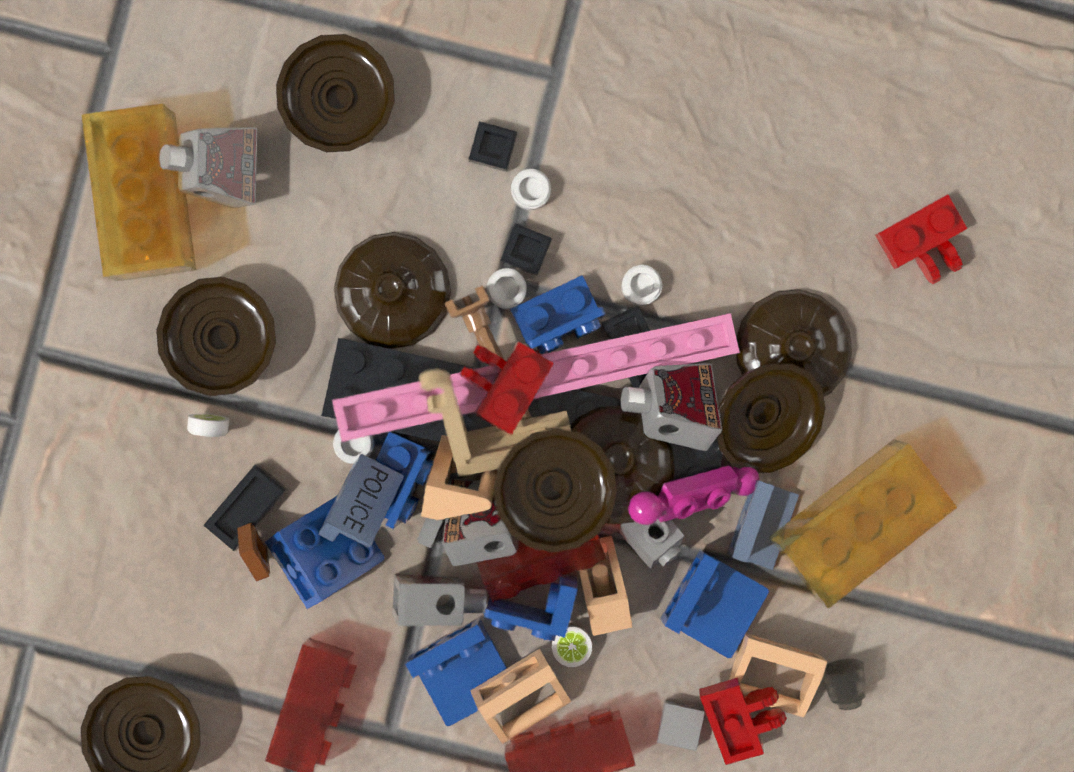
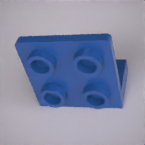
[510,275,606,355]
[376,431,434,529]
[265,496,384,609]
[660,550,769,658]
[484,573,577,641]
[405,617,507,726]

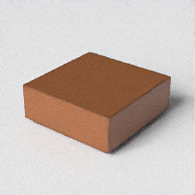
[237,523,270,582]

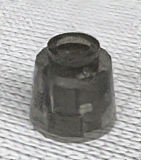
[822,659,867,710]

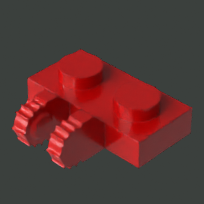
[875,194,968,284]
[460,342,554,435]
[699,677,787,765]

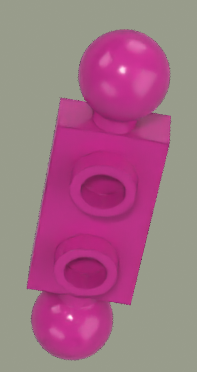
[629,465,760,525]

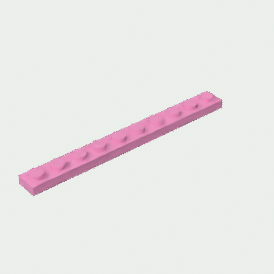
[332,313,740,442]

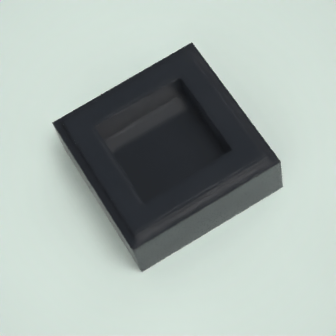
[468,121,518,172]
[500,223,552,276]

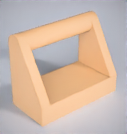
[421,435,498,520]
[729,633,827,718]
[471,648,571,744]

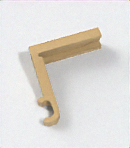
[420,370,571,477]

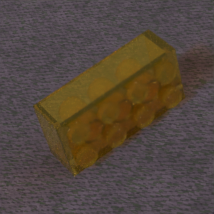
[82,103,196,281]
[769,439,957,609]

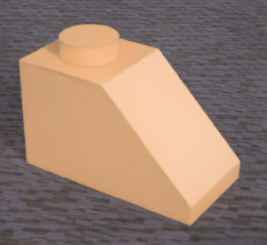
[574,536,632,636]

